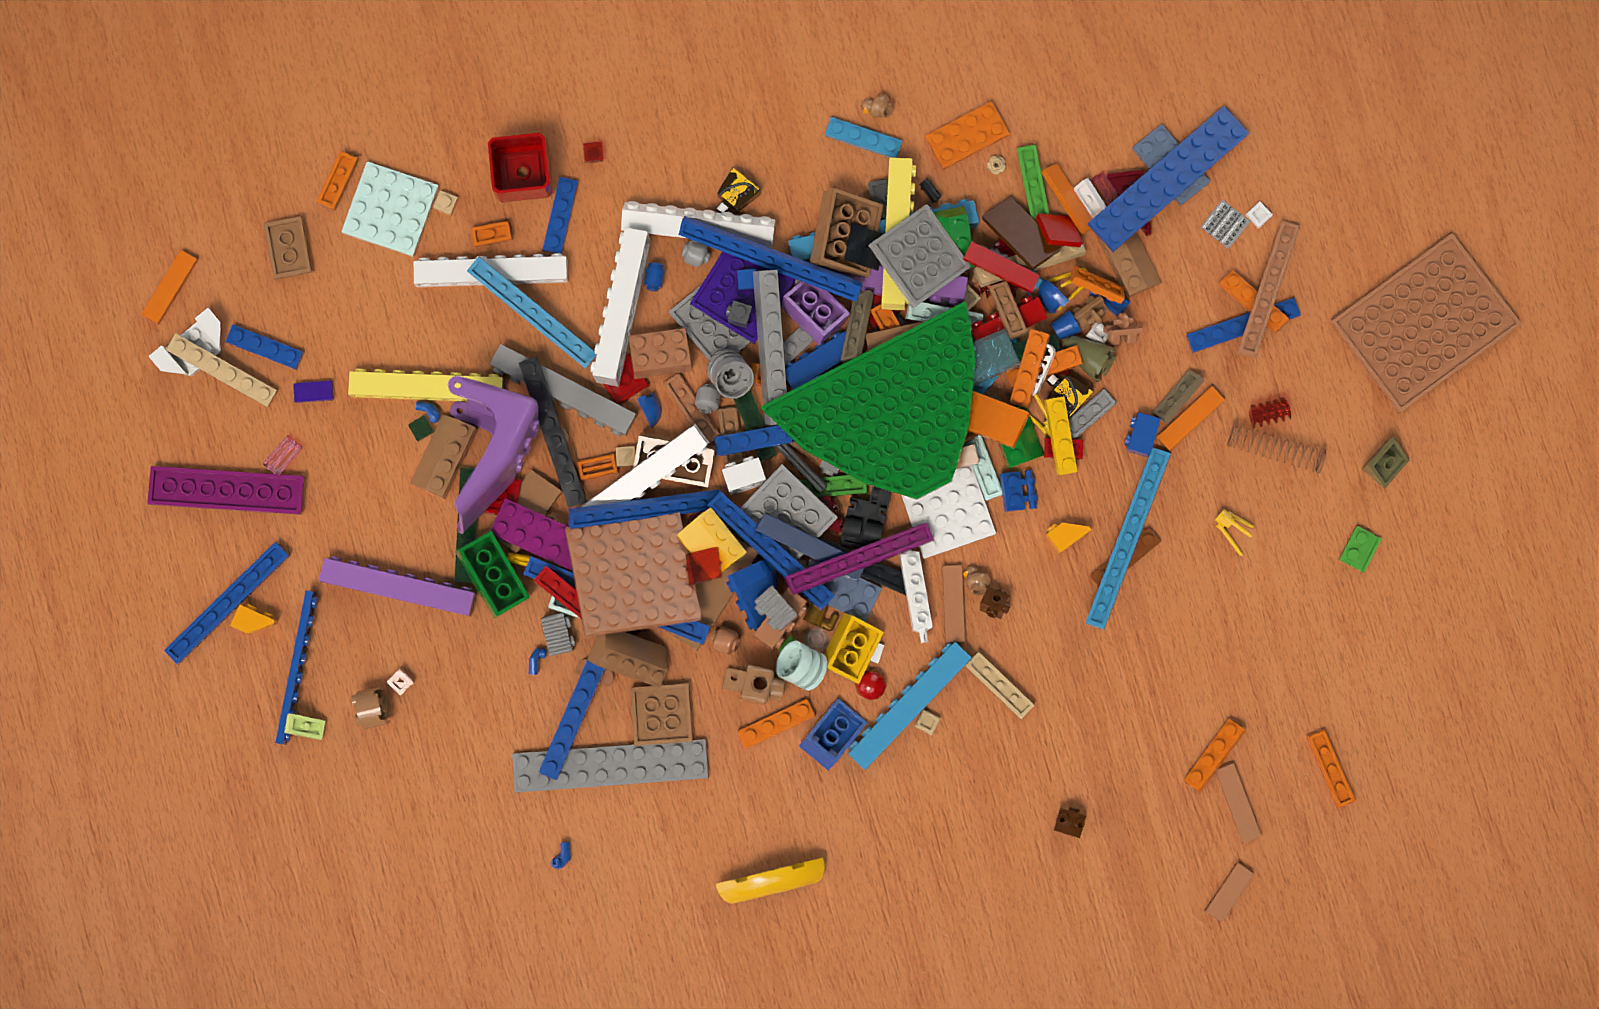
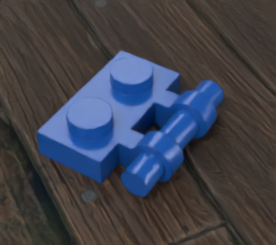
[999,470,1038,512]

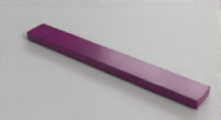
[785,522,934,596]

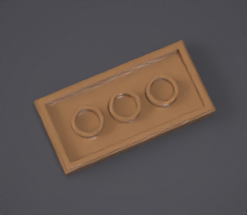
[486,470,562,554]

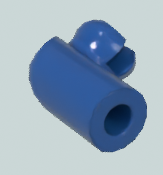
[528,647,547,675]
[551,842,571,869]

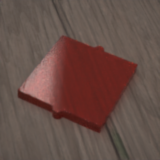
[686,547,722,585]

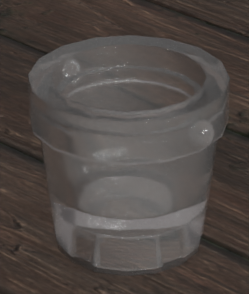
[804,627,829,652]

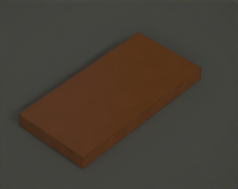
[982,196,1061,271]

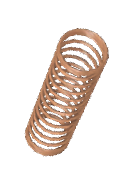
[1227,423,1327,474]

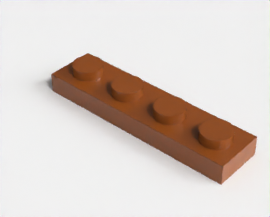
[1089,527,1161,587]

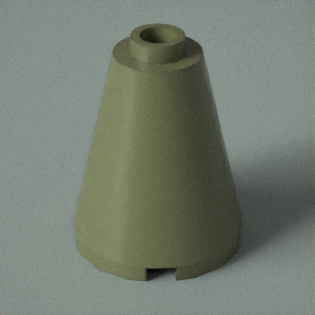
[1062,335,1117,382]

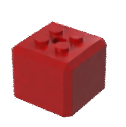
[488,132,553,203]

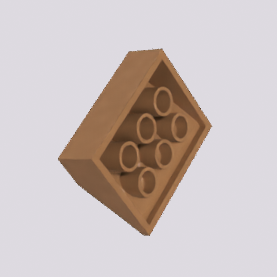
[809,188,883,278]

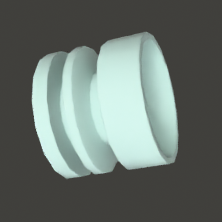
[776,641,827,691]

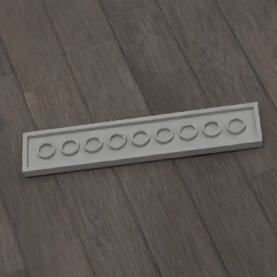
[512,739,708,793]

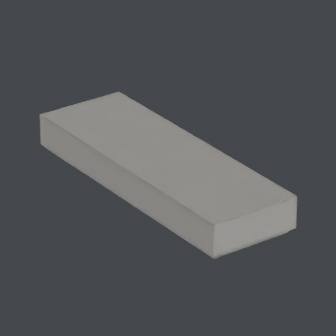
[1068,389,1117,439]

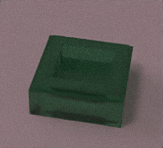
[408,415,434,442]

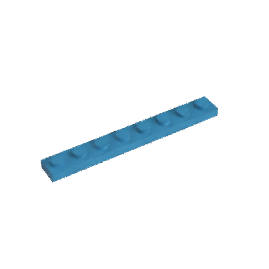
[467,256,597,369]

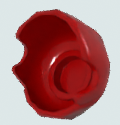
[855,670,886,700]

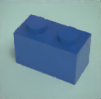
[1124,412,1161,458]

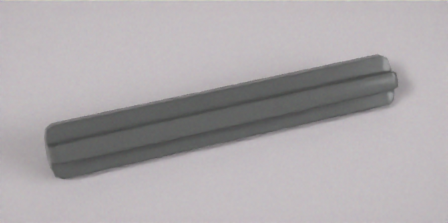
[775,444,827,493]

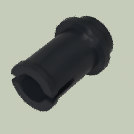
[919,178,942,203]

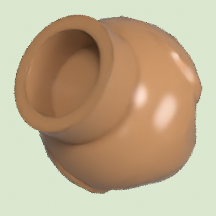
[862,94,893,118]
[963,566,990,596]

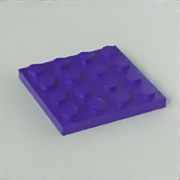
[690,252,795,345]

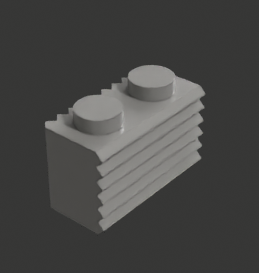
[754,586,798,631]
[541,613,576,657]

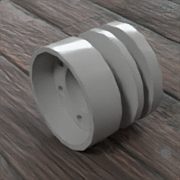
[707,349,754,398]

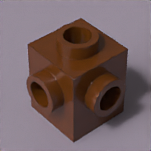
[980,587,1011,619]
[1054,807,1086,838]

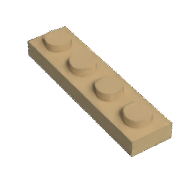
[965,652,1035,719]

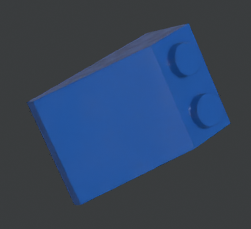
[799,698,867,771]

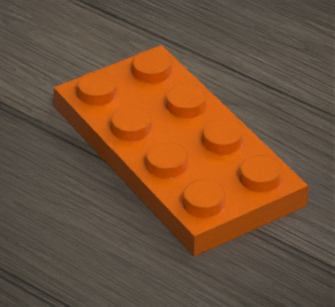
[925,101,1010,170]

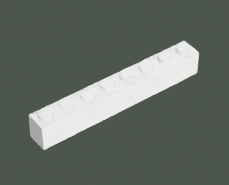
[621,201,775,248]
[414,254,568,287]
[581,424,709,507]

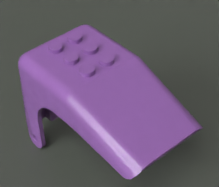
[448,376,539,534]

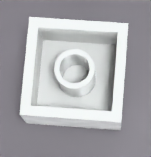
[722,456,766,496]

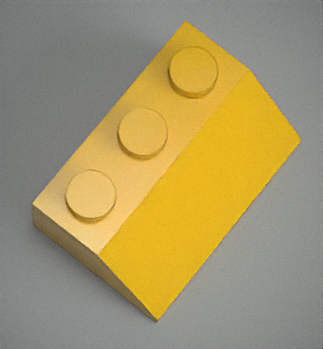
[677,507,747,581]
[824,613,884,684]

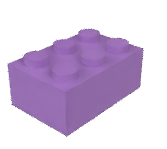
[780,281,850,345]

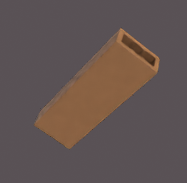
[665,532,759,651]

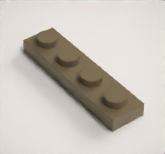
[841,290,874,363]

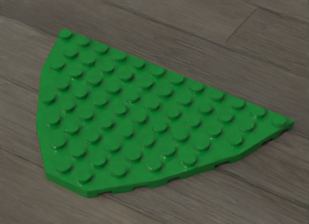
[761,301,976,500]

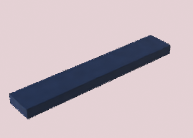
[755,512,864,580]

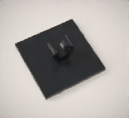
[844,223,883,271]

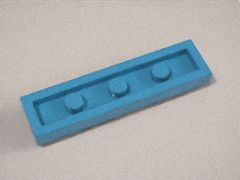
[825,117,902,158]

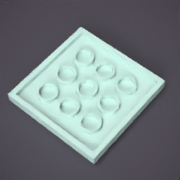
[341,162,439,257]

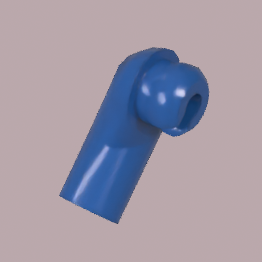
[416,401,440,423]

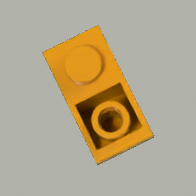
[230,604,278,635]

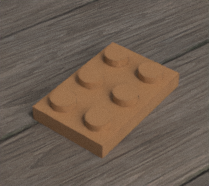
[264,216,312,280]

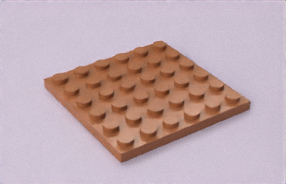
[565,512,701,637]

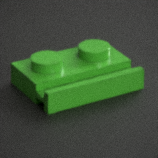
[1339,526,1382,573]

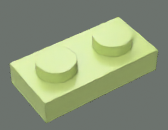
[284,714,325,740]

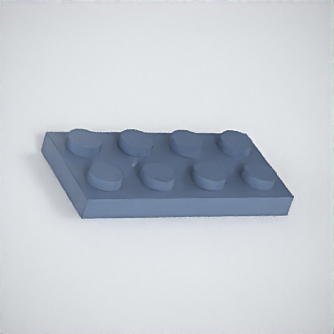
[1132,124,1210,206]
[808,558,882,622]

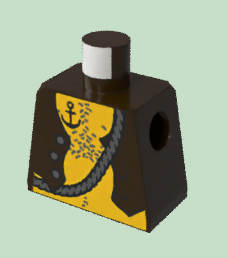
[716,167,761,213]
[1046,374,1094,419]

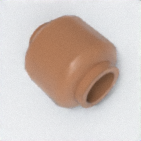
[711,626,741,655]

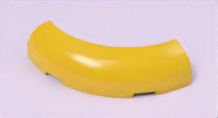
[716,858,825,903]

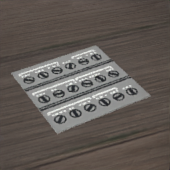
[1201,200,1251,249]

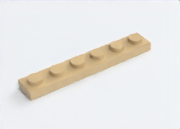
[974,244,1086,287]
[166,333,277,407]

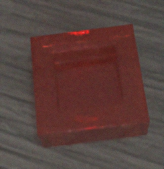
[583,141,604,163]

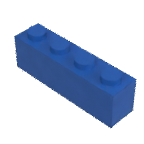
[785,331,846,390]

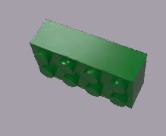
[455,531,530,618]

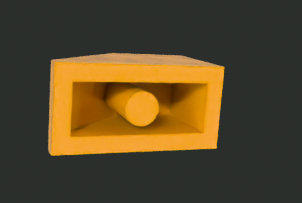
[1046,523,1091,554]

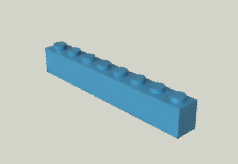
[848,642,972,770]

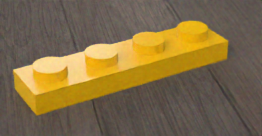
[1044,396,1077,476]

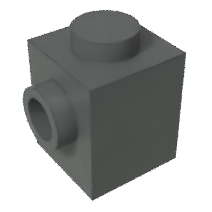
[726,301,752,328]

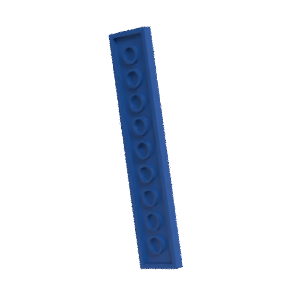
[1087,106,1250,252]

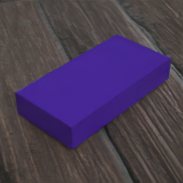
[293,381,334,403]

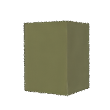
[1362,437,1409,488]

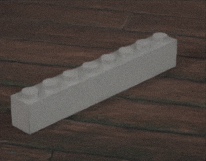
[753,270,787,425]
[490,344,637,437]

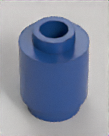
[644,263,665,292]

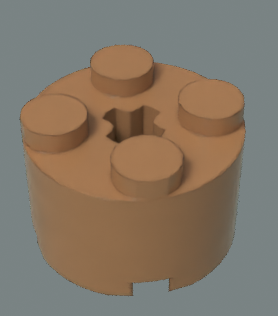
[352,686,391,729]

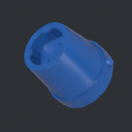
[1051,310,1081,340]

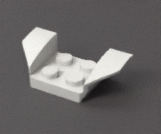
[149,308,222,376]

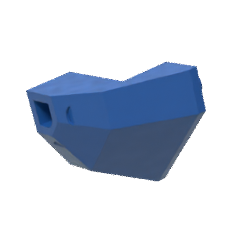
[726,560,778,632]

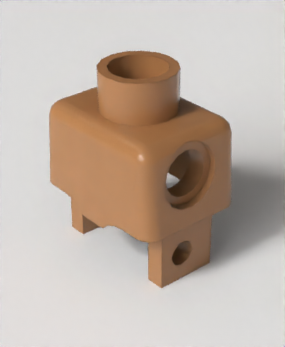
[722,664,785,705]

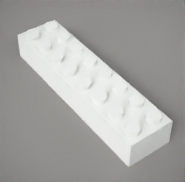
[591,227,651,387]

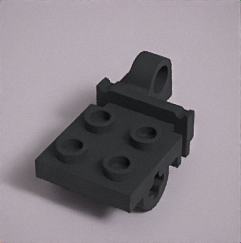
[840,486,891,548]

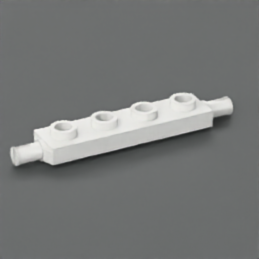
[899,550,933,643]

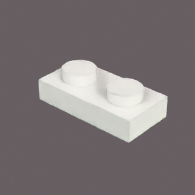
[1074,178,1107,218]

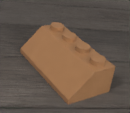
[1094,232,1162,299]
[410,415,478,499]
[633,432,716,487]
[587,632,667,688]

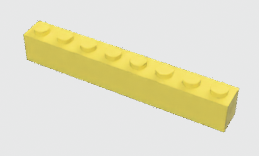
[882,158,916,310]
[348,369,504,402]

